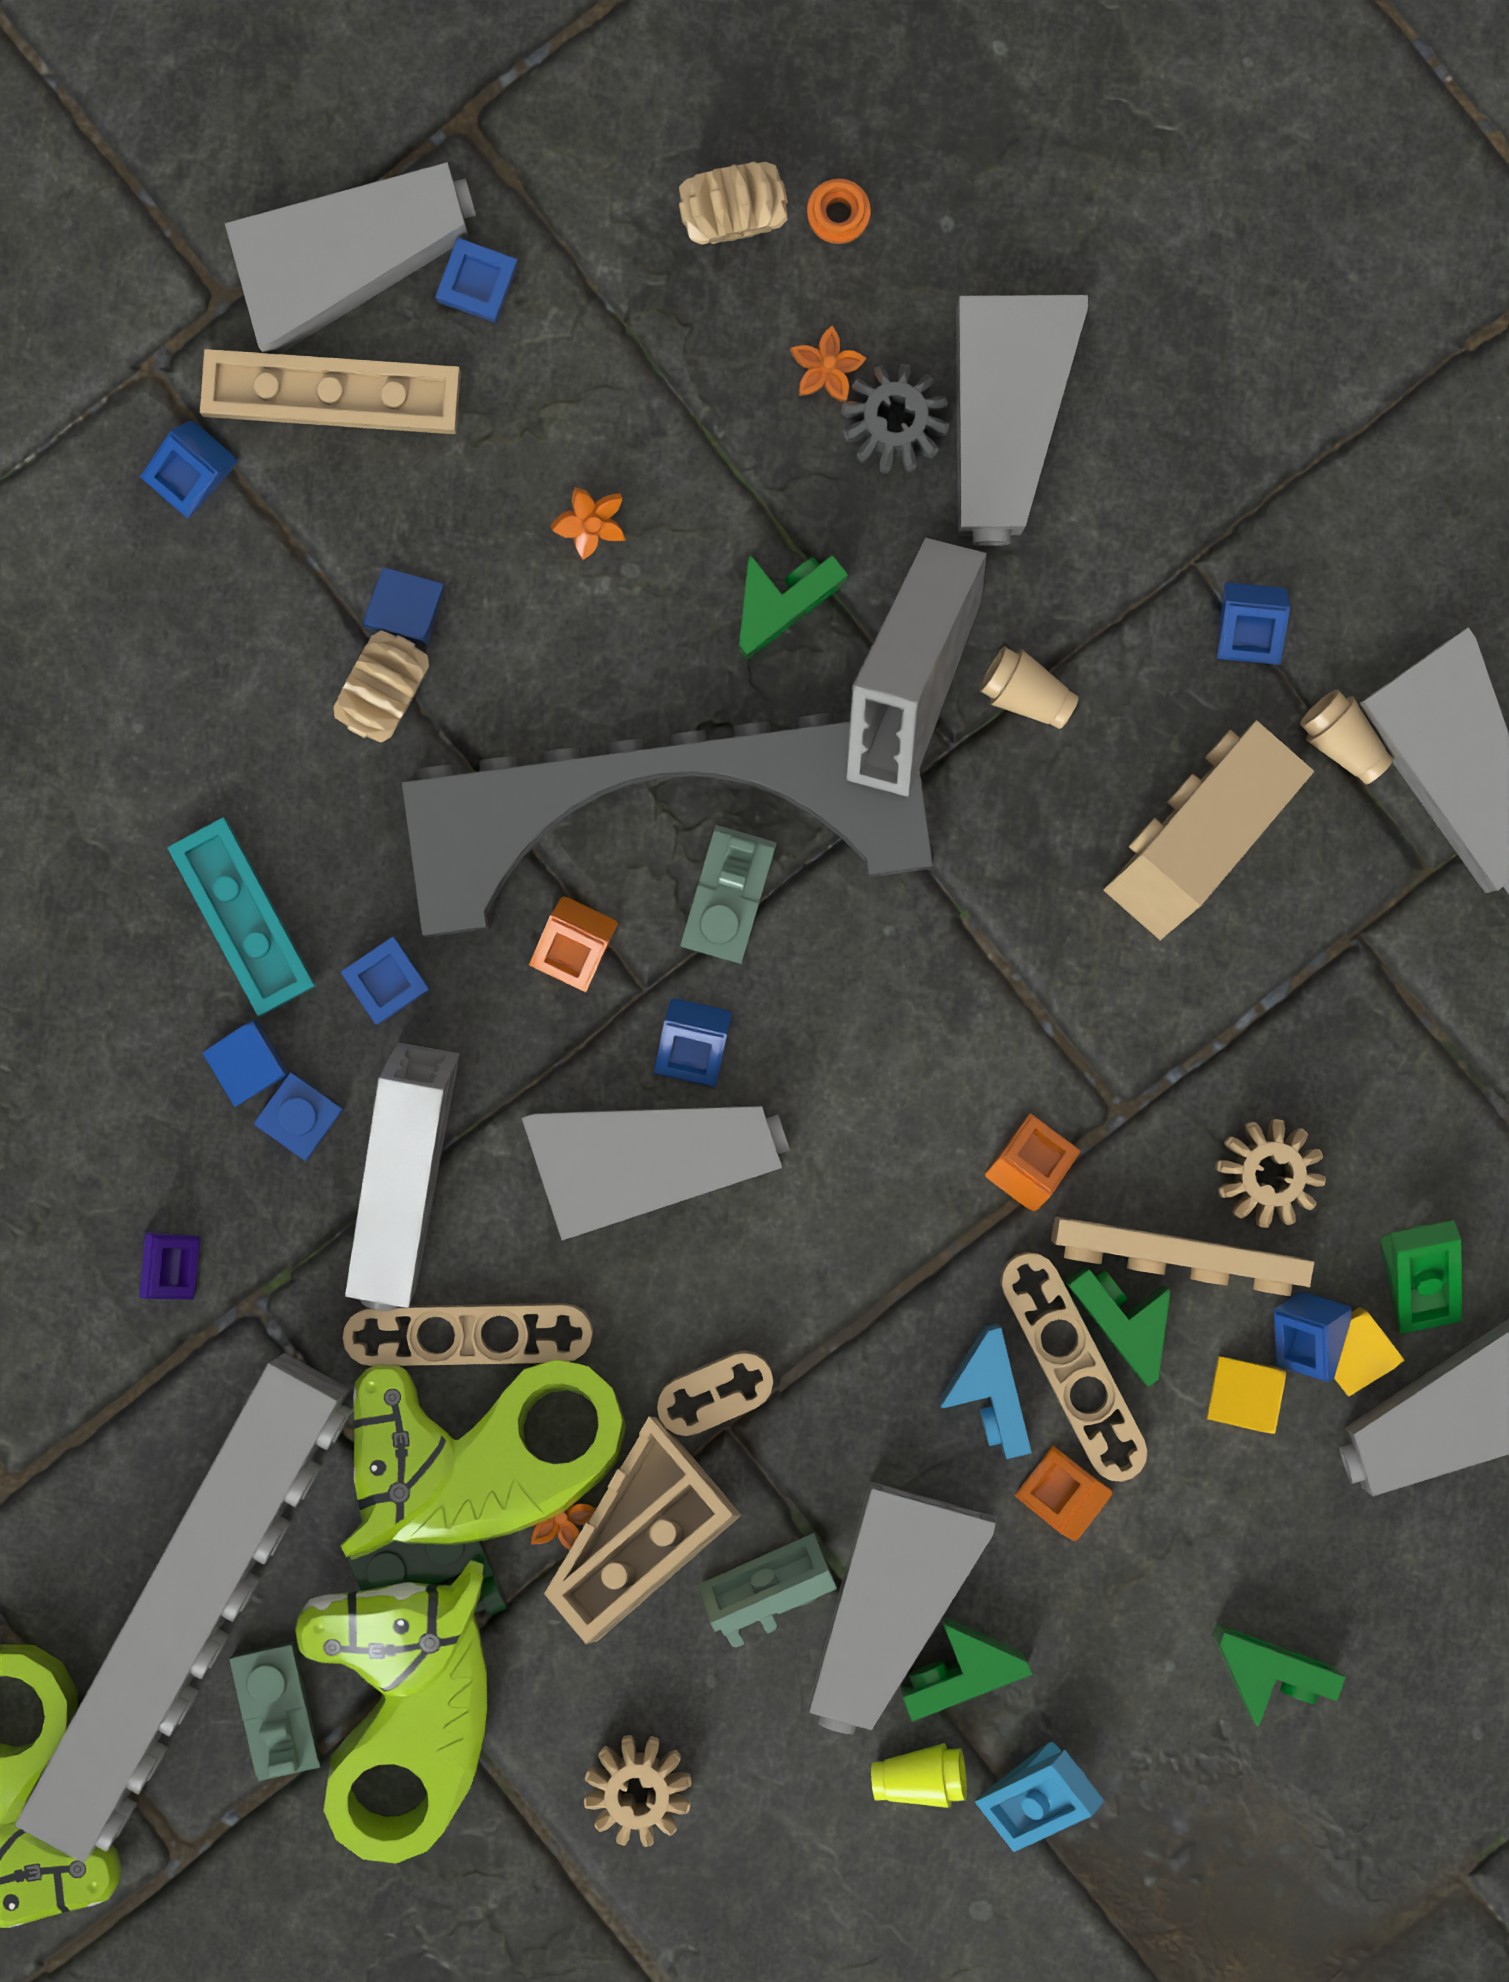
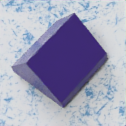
[139,1231,200,1300]

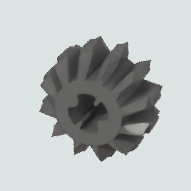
[841,364,949,474]

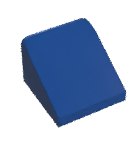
[140,421,237,518]
[363,567,445,646]
[1217,583,1290,665]
[654,999,732,1087]
[202,1020,289,1107]
[1274,1292,1352,1383]

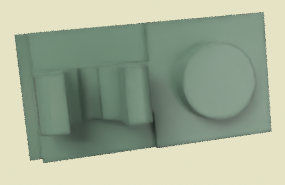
[680,825,777,964]
[698,1533,837,1647]
[229,1641,322,1781]

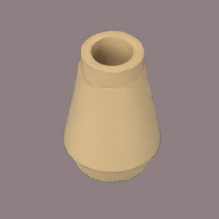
[979,647,1079,729]
[1300,689,1394,784]

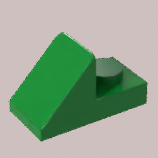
[739,555,848,661]
[1380,1220,1462,1334]
[1064,1266,1170,1387]
[900,1616,1032,1722]
[1212,1623,1346,1727]

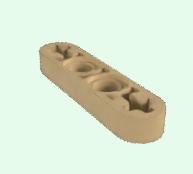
[1000,1252,1147,1482]
[343,1303,593,1366]

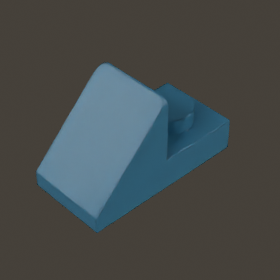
[938,1323,1032,1459]
[975,1742,1105,1852]

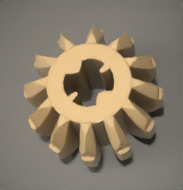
[679,162,788,245]
[334,630,429,743]
[1215,1119,1326,1228]
[584,1735,692,1847]

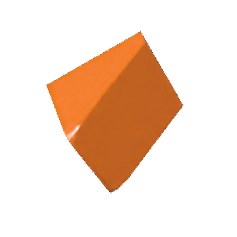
[529,897,618,992]
[985,1113,1081,1212]
[1015,1446,1113,1541]

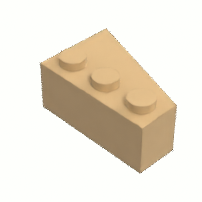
[1103,720,1314,940]
[544,1416,742,1644]

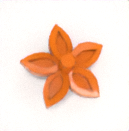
[790,326,867,402]
[550,487,625,560]
[531,1503,597,1550]

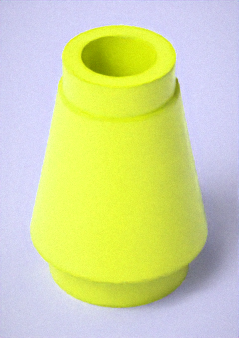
[871,1743,967,1808]

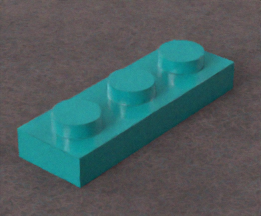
[167,817,317,1016]

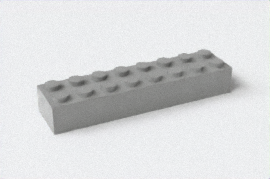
[15,1353,353,1863]

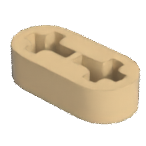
[657,1351,773,1436]

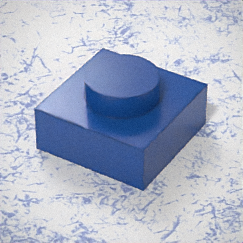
[435,237,519,324]
[340,936,431,1025]
[254,1072,345,1161]

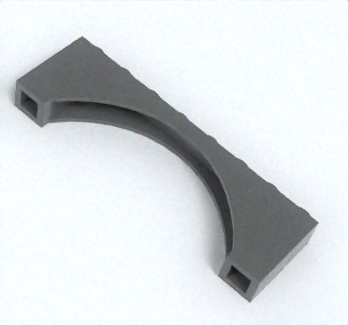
[402,713,933,937]

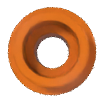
[807,179,871,244]

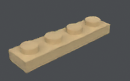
[200,349,461,434]
[1051,1216,1314,1296]

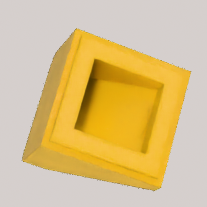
[1334,1307,1404,1397]
[1206,1356,1286,1434]

